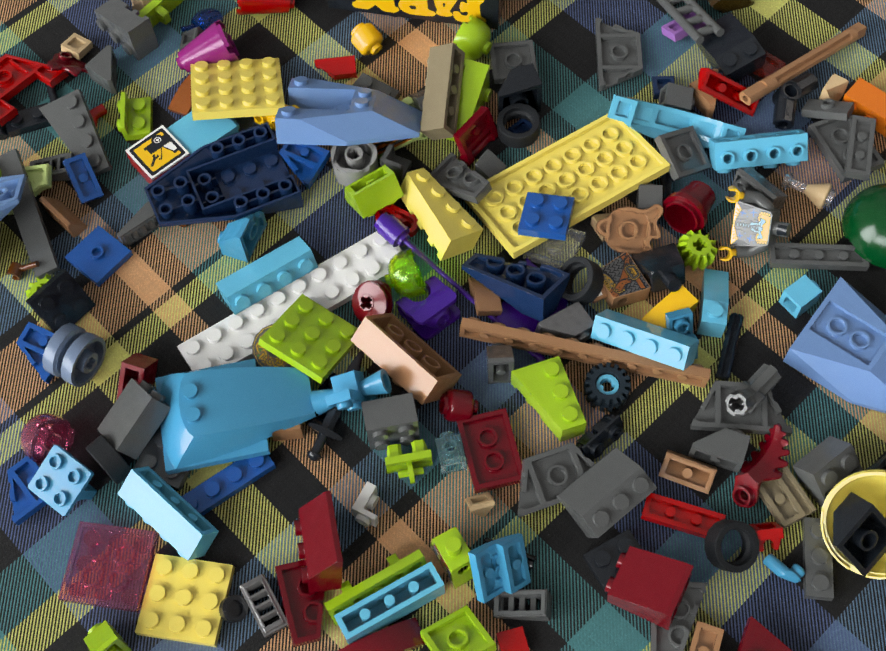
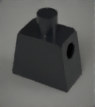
[631,243,686,292]

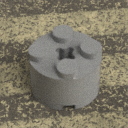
[331,143,379,186]

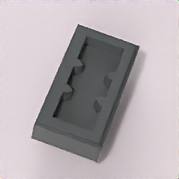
[801,99,854,121]

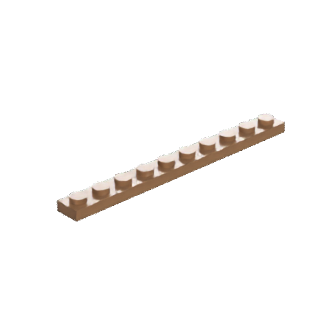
[459,317,711,388]

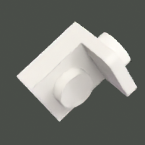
[352,481,379,527]

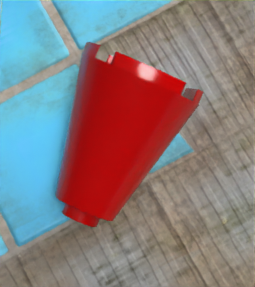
[236,0,295,15]

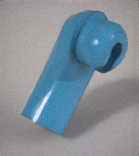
[763,553,805,583]

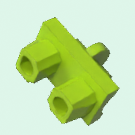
[385,439,433,484]

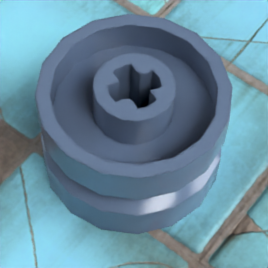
[42,323,106,387]

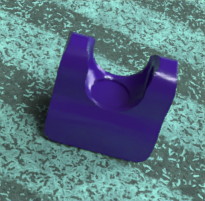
[395,276,461,341]

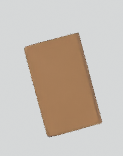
[39,196,87,237]
[658,449,717,494]

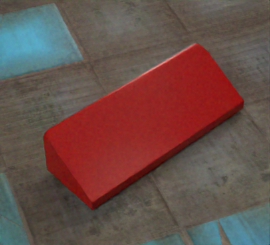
[698,68,760,116]

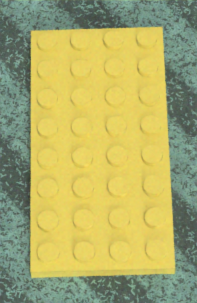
[464,114,670,259]

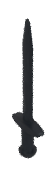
[307,351,364,461]

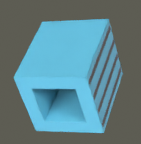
[779,275,823,319]

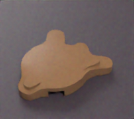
[596,204,664,255]

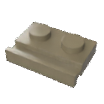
[759,467,817,529]

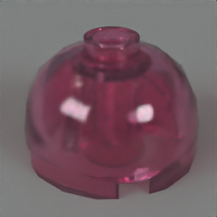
[20,413,75,465]

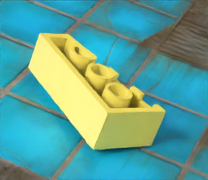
[401,168,483,261]

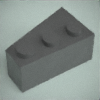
[94,0,159,61]

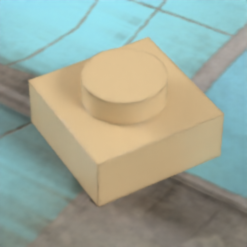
[61,33,93,60]

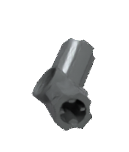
[725,363,781,416]

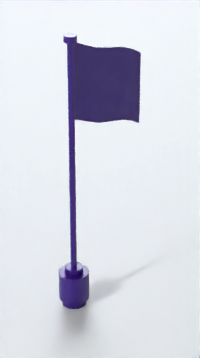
[374,212,568,363]

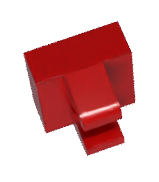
[749,521,784,552]

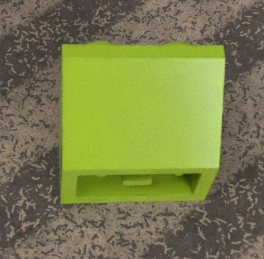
[345,165,404,219]

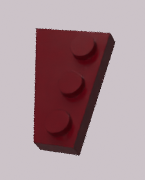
[275,560,324,647]

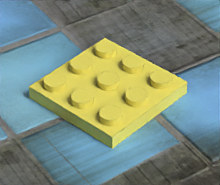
[135,553,235,647]

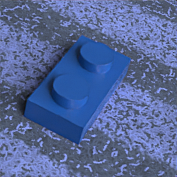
[62,152,104,205]

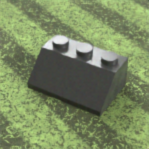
[556,447,657,538]

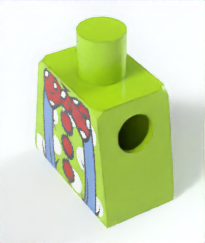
[430,526,473,589]

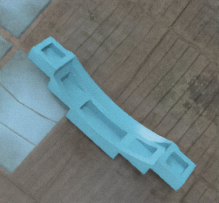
[607,94,746,148]

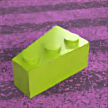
[446,58,492,142]
[511,356,587,442]

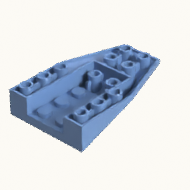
[783,277,886,414]

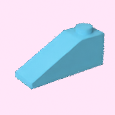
[697,269,729,338]

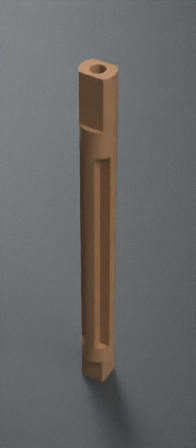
[739,22,867,106]

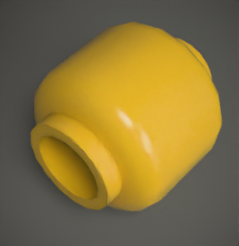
[351,22,383,55]

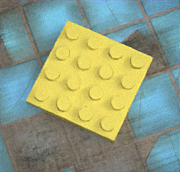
[190,57,285,121]

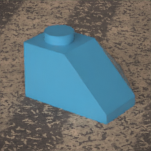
[218,211,267,263]

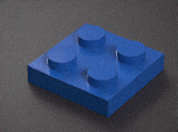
[518,192,575,241]

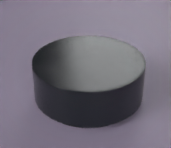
[219,595,248,623]

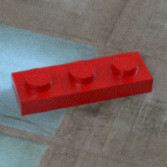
[640,493,726,539]

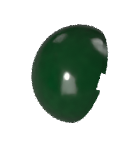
[842,183,886,269]

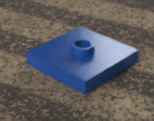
[65,225,133,287]

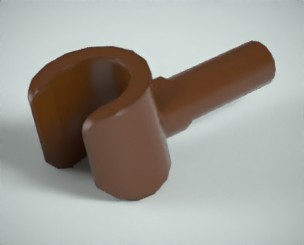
[6,261,39,280]

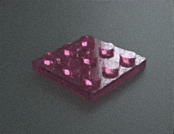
[58,521,159,613]

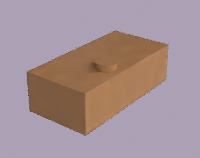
[351,313,462,405]

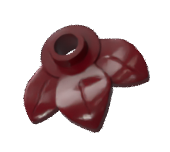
[47,51,88,77]

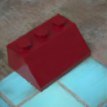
[294,490,343,593]

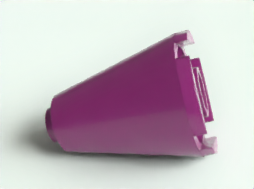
[176,19,240,72]

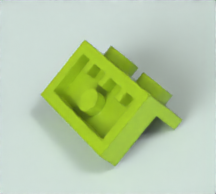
[117,92,153,141]

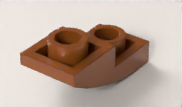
[168,74,192,116]

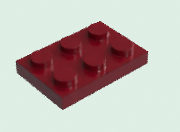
[457,408,522,494]

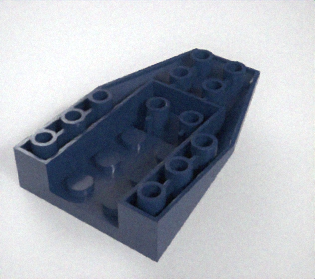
[144,122,304,227]

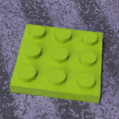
[258,294,358,384]

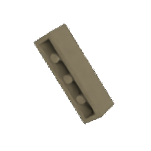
[420,43,465,141]

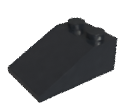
[696,12,766,82]

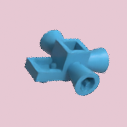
[310,369,392,415]

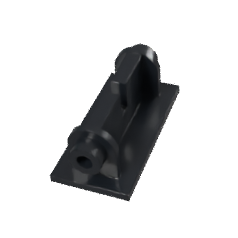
[576,414,625,461]

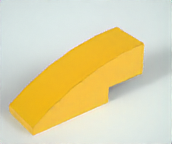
[641,285,698,328]

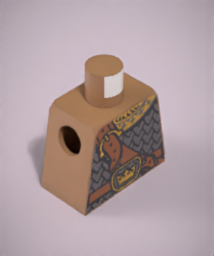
[592,251,651,309]

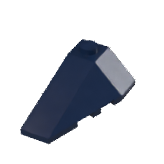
[461,253,570,322]

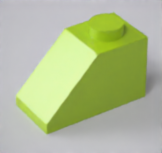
[83,620,132,651]

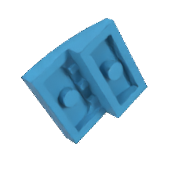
[468,533,531,604]

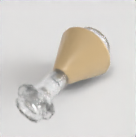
[781,173,836,210]

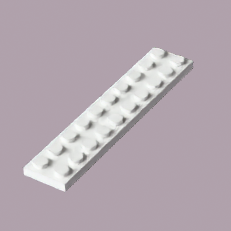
[177,231,410,371]

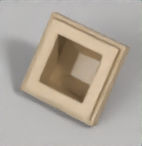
[465,492,496,518]

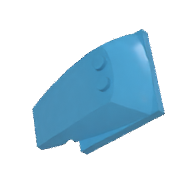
[155,359,316,475]

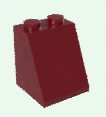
[605,546,694,630]

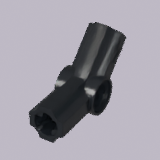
[772,72,818,130]

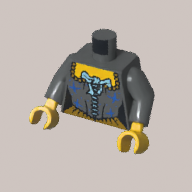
[718,186,791,261]

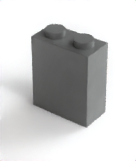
[97,378,171,460]

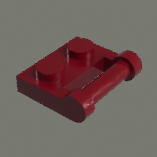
[453,106,498,166]

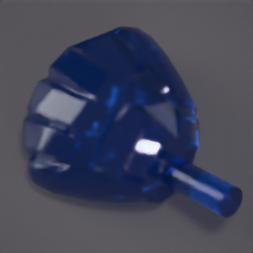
[181,8,223,32]

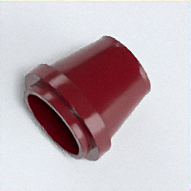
[663,181,716,235]

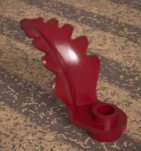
[732,423,790,508]

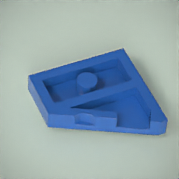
[279,144,331,190]
[16,322,54,384]
[7,454,47,526]

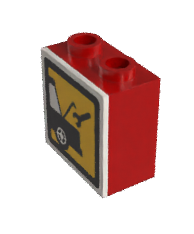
[125,125,190,184]

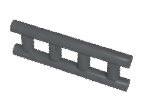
[657,0,725,44]

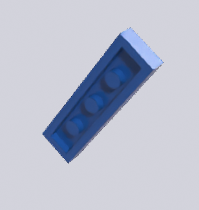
[181,455,276,516]

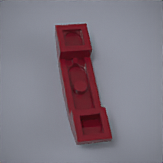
[338,617,425,651]

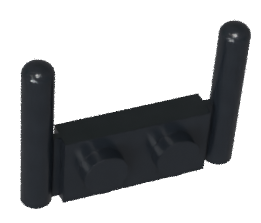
[0,85,58,140]

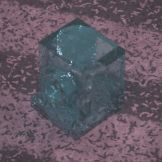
[435,431,467,474]

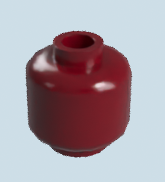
[439,389,478,422]

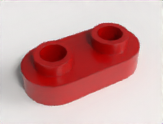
[375,204,419,237]

